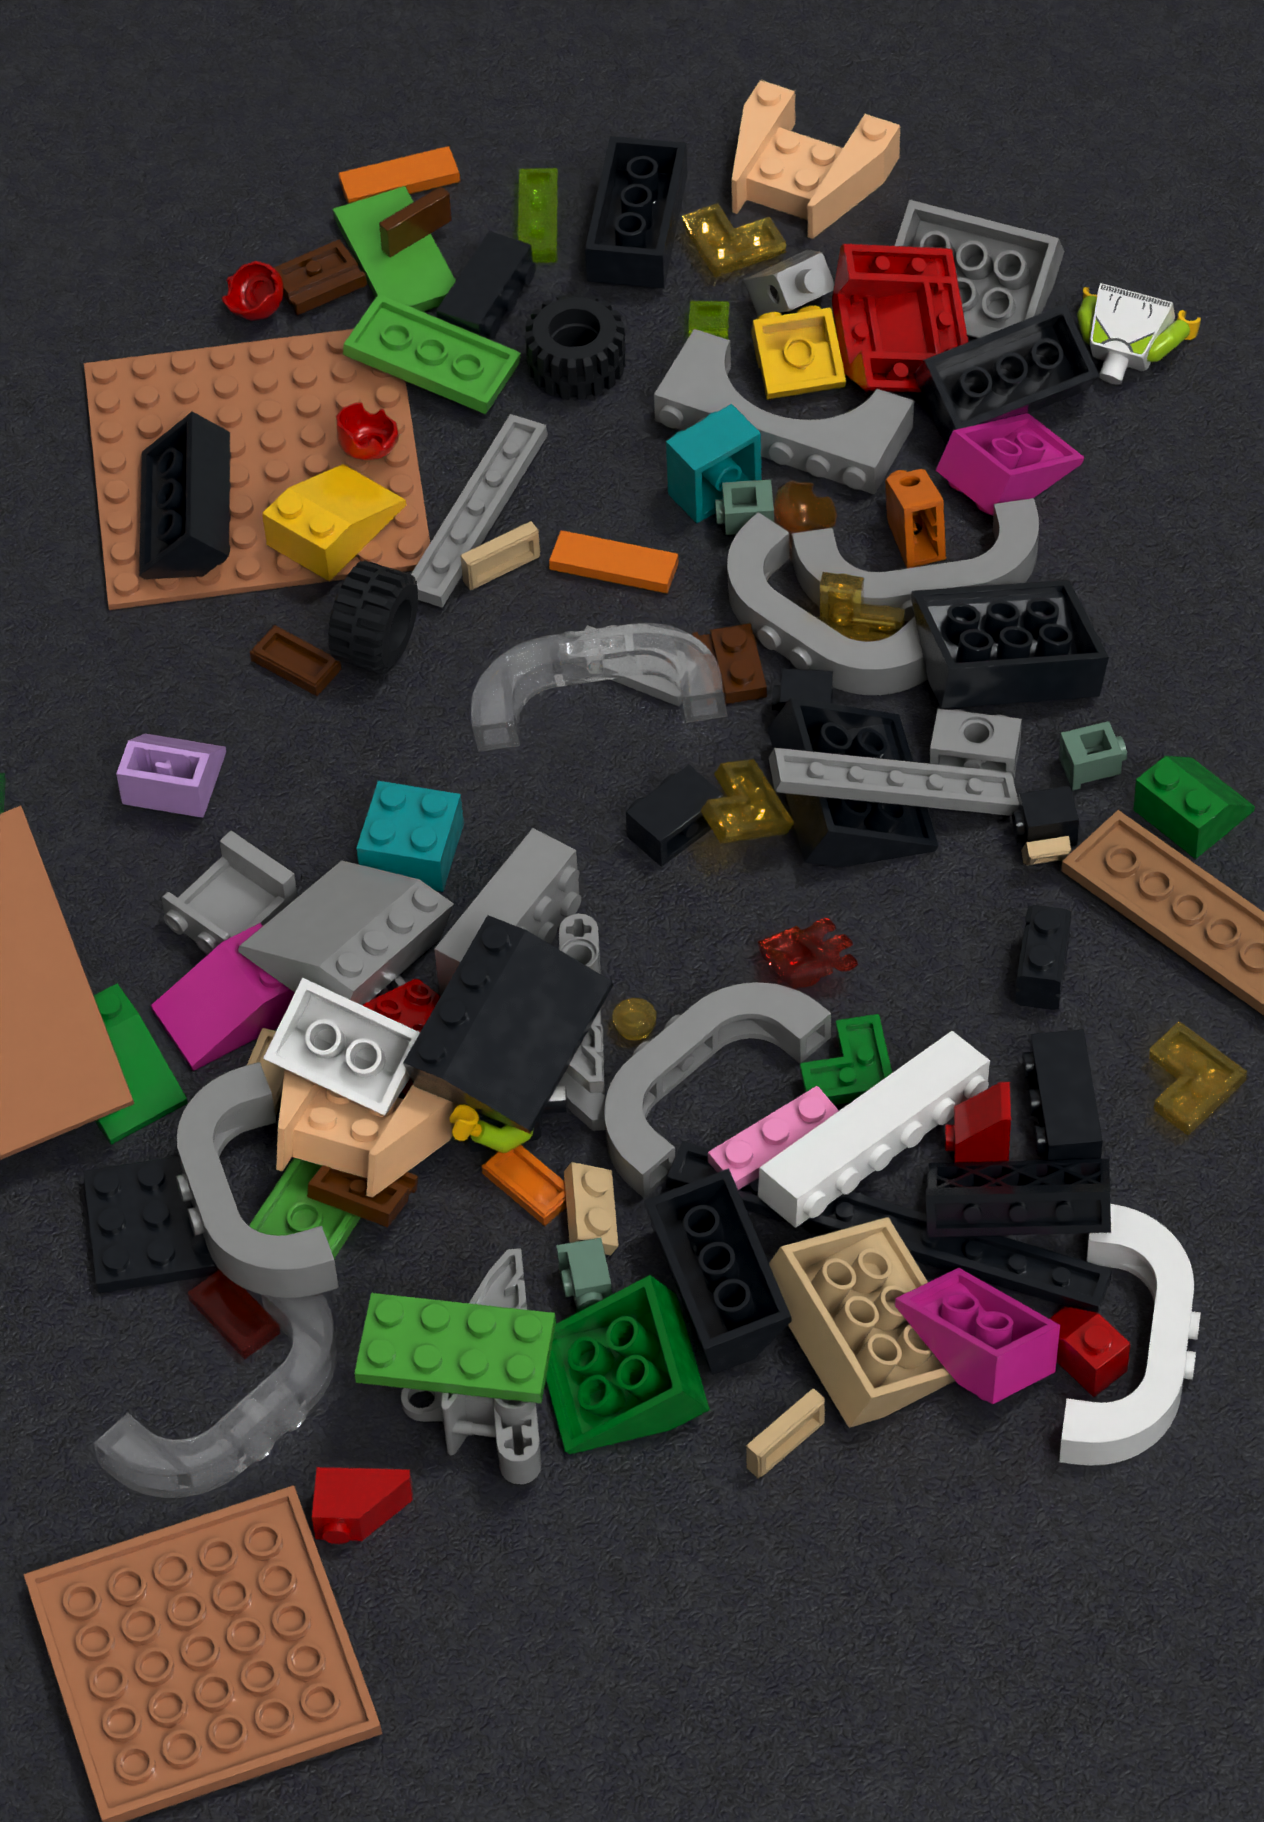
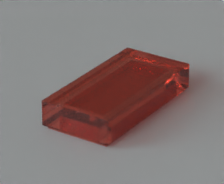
[188,1269,281,1359]

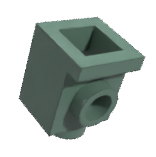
[715,479,774,535]
[1059,721,1127,791]
[556,1237,612,1313]

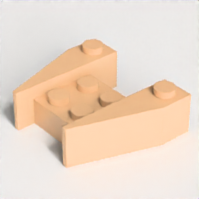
[731,80,900,239]
[276,1069,458,1197]

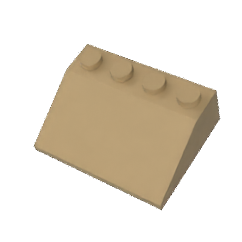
[769,1217,955,1428]

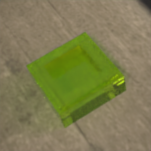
[689,301,730,340]

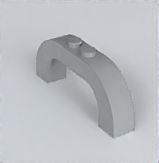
[792,498,1039,624]
[727,512,928,695]
[604,982,831,1198]
[176,1062,339,1298]

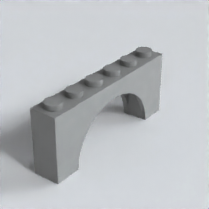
[654,329,914,494]

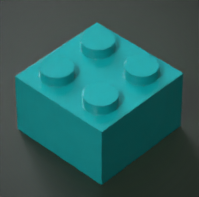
[666,404,762,524]
[356,781,464,892]

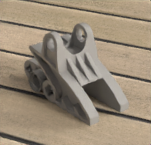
[558,913,606,1131]
[401,1248,542,1484]

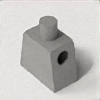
[743,250,835,316]

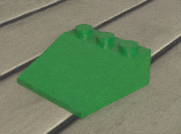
[546,1275,710,1454]

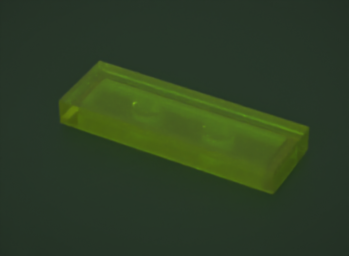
[518,168,558,263]

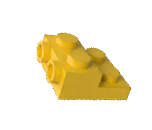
[751,306,846,399]

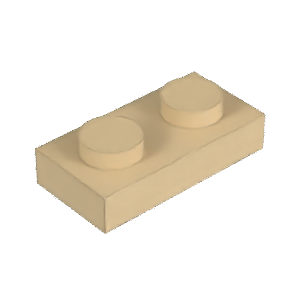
[564,1162,619,1256]

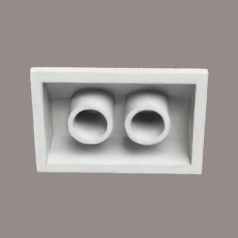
[263,978,420,1116]

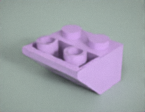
[116,733,226,818]

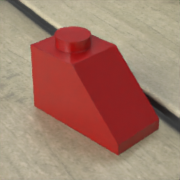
[945,1082,1011,1162]
[1049,1306,1130,1397]
[312,1467,413,1544]

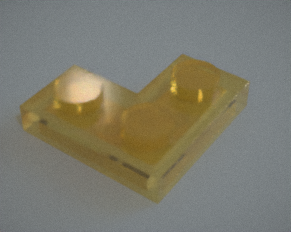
[683,203,786,277]
[820,572,905,642]
[701,759,794,843]
[1149,1021,1247,1135]

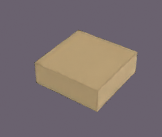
[1021,836,1071,866]

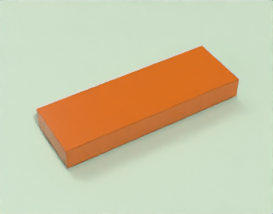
[338,146,460,204]
[549,530,679,594]

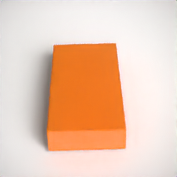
[482,1145,567,1226]

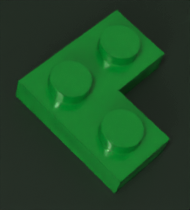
[800,1014,892,1105]

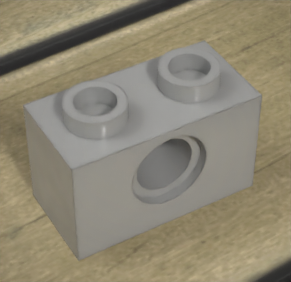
[930,708,1022,780]

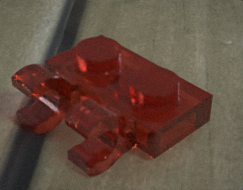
[758,918,858,989]

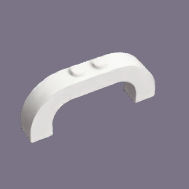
[1059,1204,1201,1466]

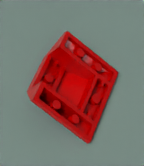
[832,244,968,392]

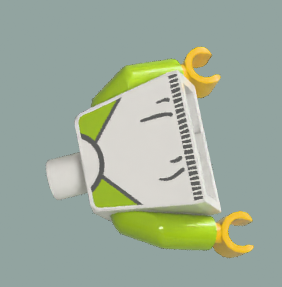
[1077,283,1201,385]

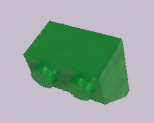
[1133,756,1255,859]

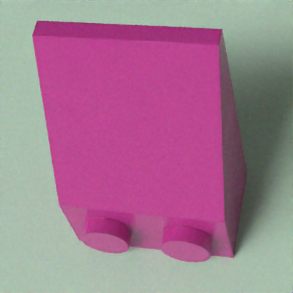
[936,413,1085,516]
[151,923,295,1071]
[895,1268,1060,1404]

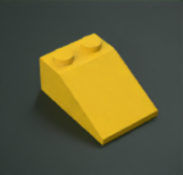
[262,464,406,582]

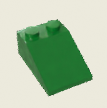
[94,983,188,1145]

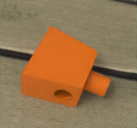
[885,469,946,568]

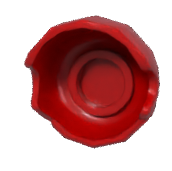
[222,261,284,321]
[336,402,398,460]

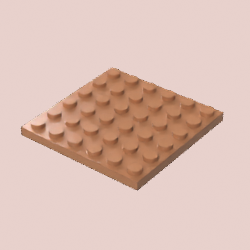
[23,1485,382,1822]

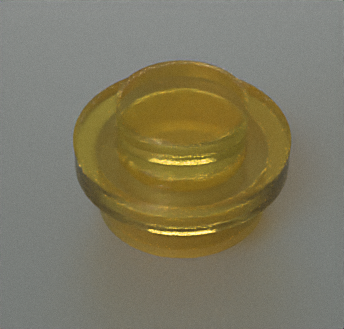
[612,998,656,1040]

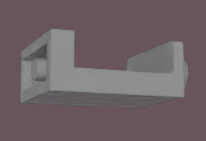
[161,831,298,955]

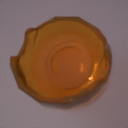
[774,480,837,536]

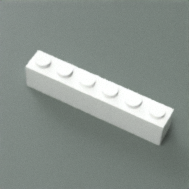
[758,1031,990,1228]

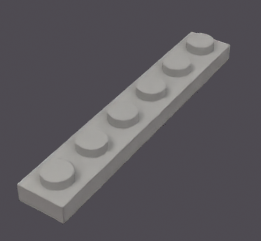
[411,414,547,608]
[768,748,1019,816]

